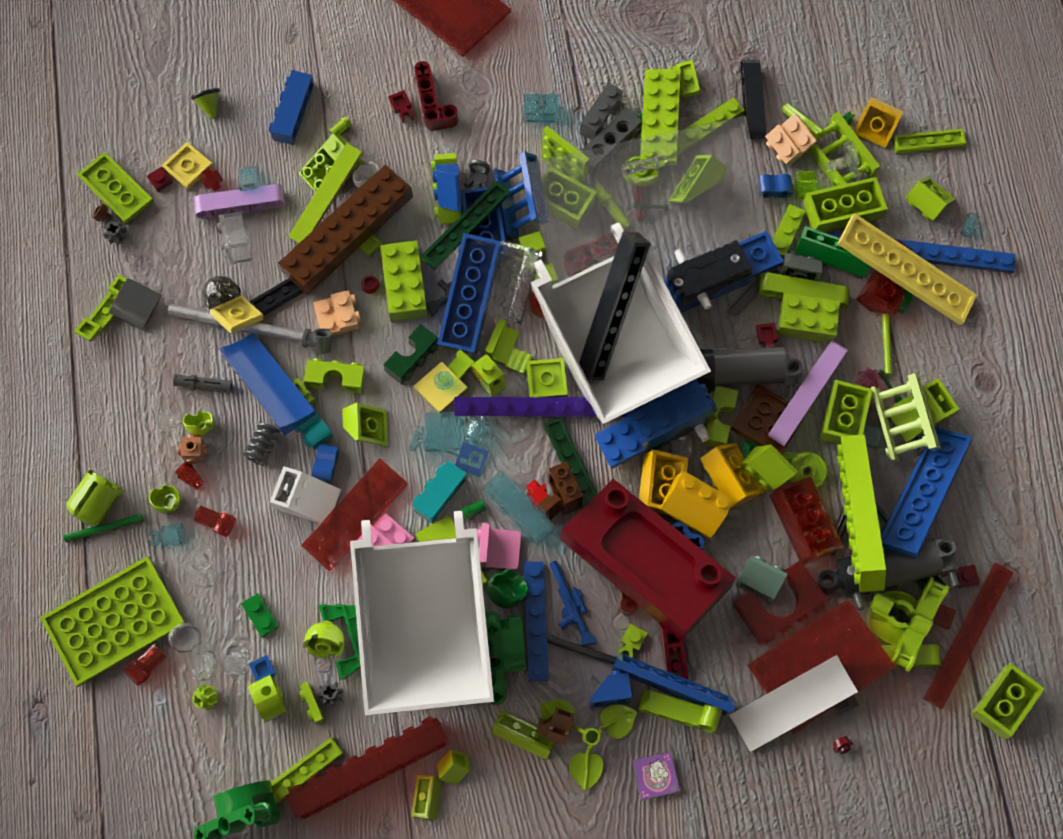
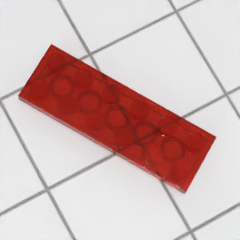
[301,458,408,572]

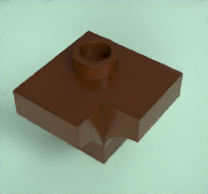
[536,707,574,745]

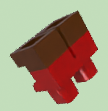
[526,479,561,523]

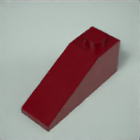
[658,622,688,679]

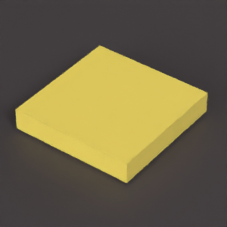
[162,142,214,190]
[210,295,264,334]
[414,361,468,414]

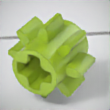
[192,684,218,711]

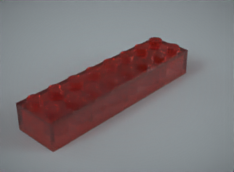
[285,716,449,821]

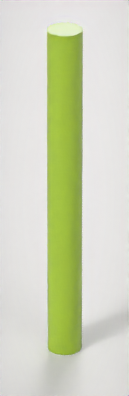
[881,303,892,376]

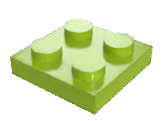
[526,358,568,397]

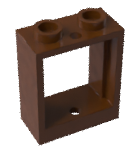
[548,461,583,516]

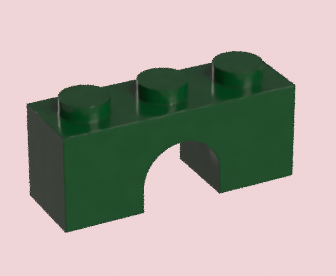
[383,324,439,385]

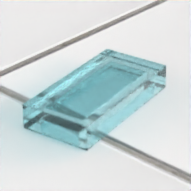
[238,166,258,191]

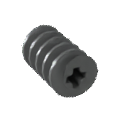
[243,423,281,466]

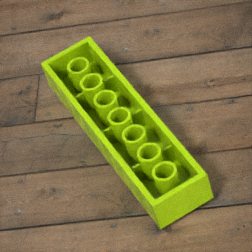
[837,434,886,592]

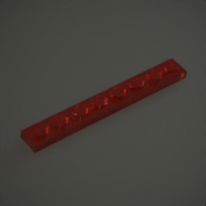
[923,562,1013,709]

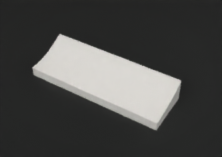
[729,655,858,752]

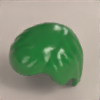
[487,569,529,609]

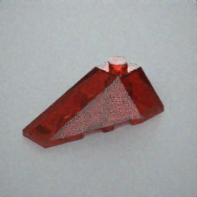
[855,239,913,315]

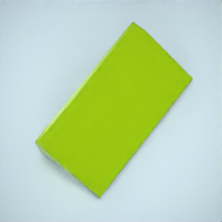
[411,775,442,820]

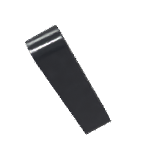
[740,60,766,139]

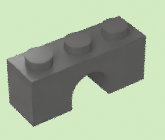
[580,83,624,140]

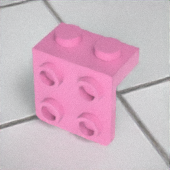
[477,523,521,570]

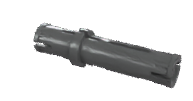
[173,374,233,392]

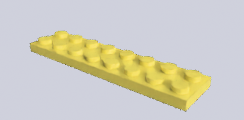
[838,214,977,325]

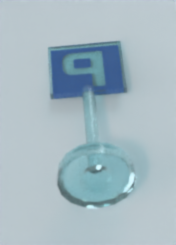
[409,425,490,478]

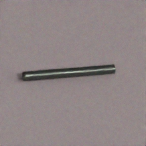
[547,635,617,665]

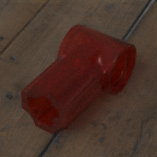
[193,506,237,537]
[124,645,167,686]

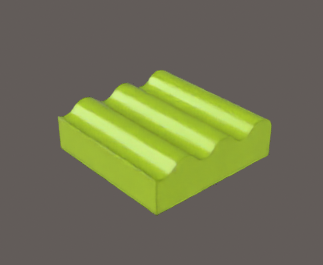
[505,348,533,375]

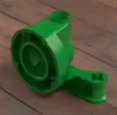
[485,610,526,705]
[194,780,280,839]

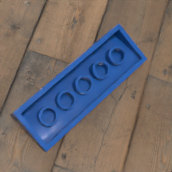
[219,333,316,436]
[612,653,735,716]

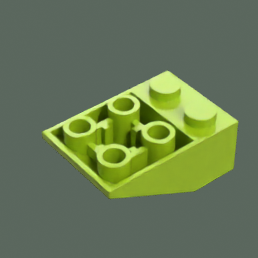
[298,133,366,192]
[887,378,960,443]

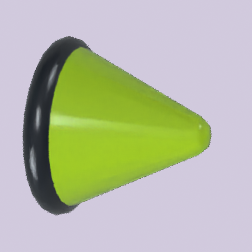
[191,88,220,119]

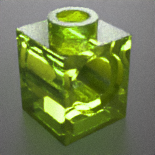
[794,171,817,200]

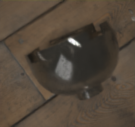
[202,275,241,310]

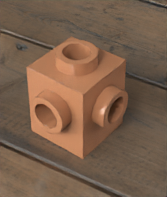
[178,435,208,464]

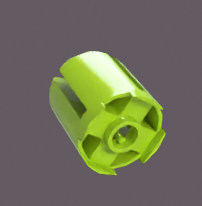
[66,469,123,526]

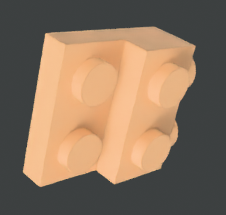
[765,113,818,165]
[313,290,361,336]

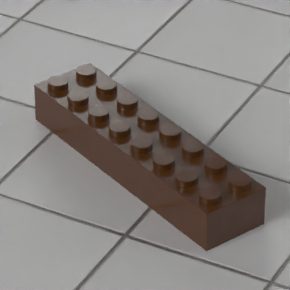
[278,164,413,295]

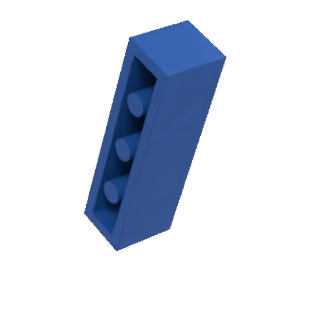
[269,70,314,145]

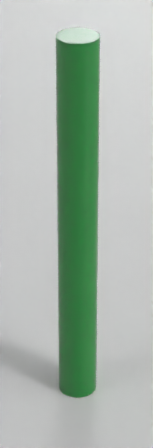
[63,514,143,543]

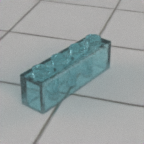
[484,470,554,546]

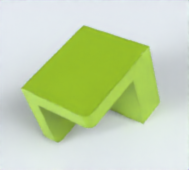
[448,349,475,380]
[437,749,470,785]

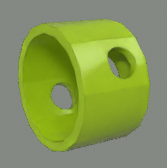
[248,674,288,723]

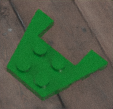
[319,604,361,680]

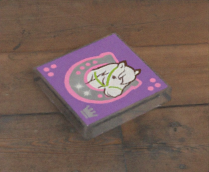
[631,751,681,801]

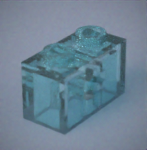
[523,93,559,123]

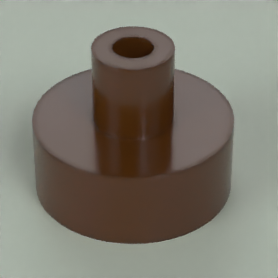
[92,202,112,222]

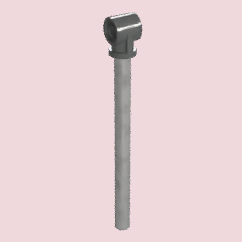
[168,304,332,354]

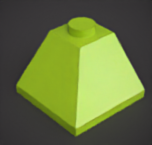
[342,403,388,447]

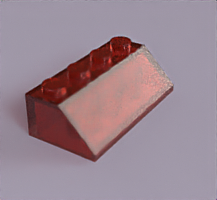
[769,476,844,566]

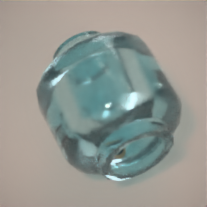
[463,416,492,446]

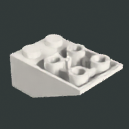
[270,466,341,526]

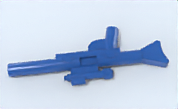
[550,561,597,646]

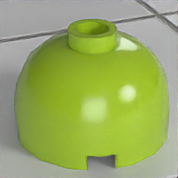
[303,621,345,659]

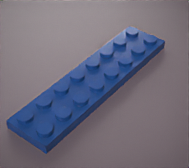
[881,427,972,558]

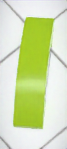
[74,274,126,342]

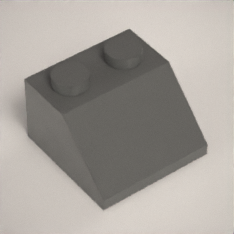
[780,253,822,281]

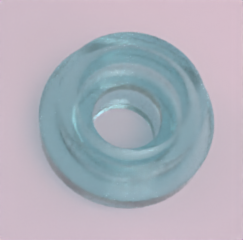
[434,371,453,390]

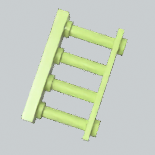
[871,373,941,462]

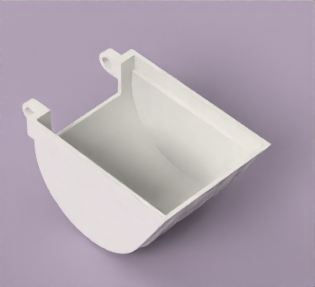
[531,223,711,424]
[350,511,494,715]

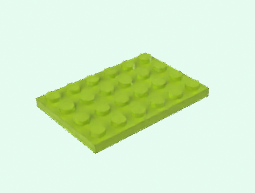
[40,556,186,687]

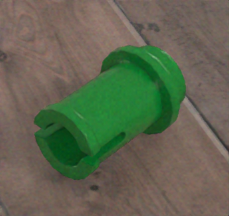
[460,499,487,520]

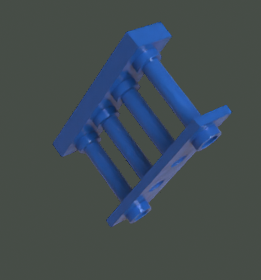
[494,151,549,239]

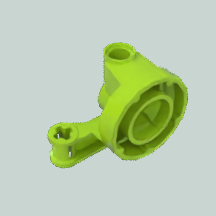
[867,577,950,672]

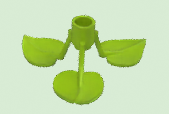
[540,699,637,790]

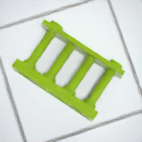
[808,111,880,187]

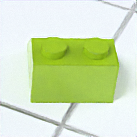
[905,176,956,221]
[741,445,798,490]

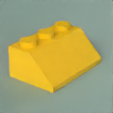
[700,443,765,508]
[639,450,688,514]
[660,471,734,538]

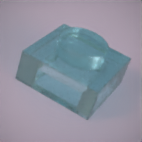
[863,425,882,449]

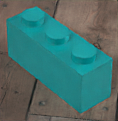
[412,461,467,524]

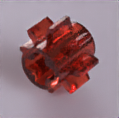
[200,168,223,191]

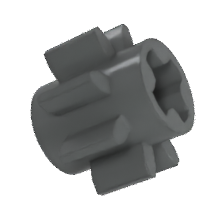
[103,221,127,244]
[318,680,344,706]

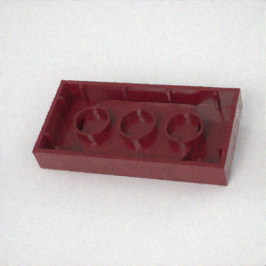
[560,478,736,641]

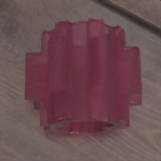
[856,367,881,389]

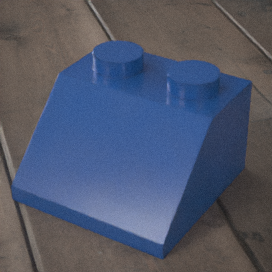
[432,164,461,211]
[589,670,632,708]

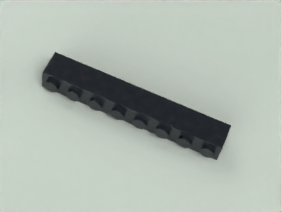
[579,232,651,380]

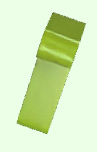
[638,689,722,733]

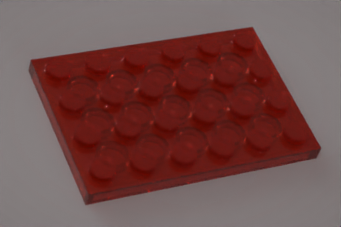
[747,599,896,734]

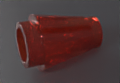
[175,462,204,490]

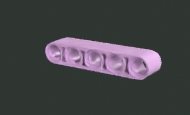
[194,184,285,219]

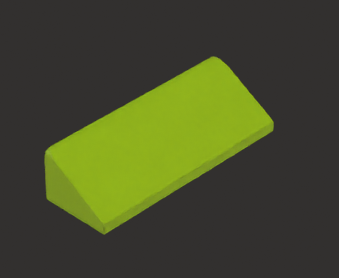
[492,711,554,759]

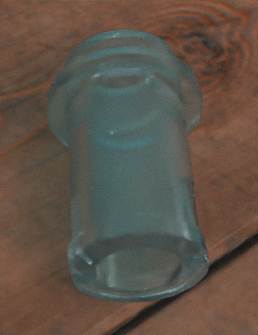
[960,213,979,237]

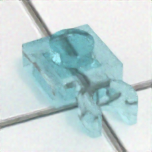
[148,523,185,547]

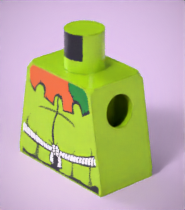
[469,354,507,397]

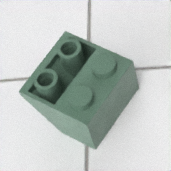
[736,556,787,603]

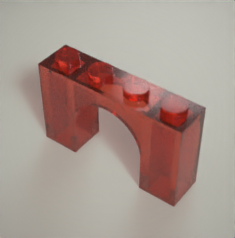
[733,560,828,645]

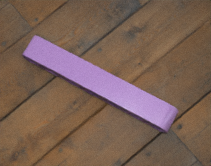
[768,340,848,446]

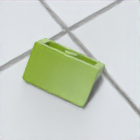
[485,318,519,365]

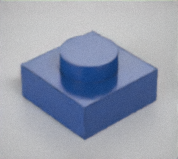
[249,655,276,681]

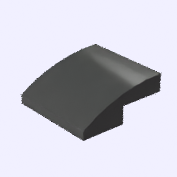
[109,278,162,330]

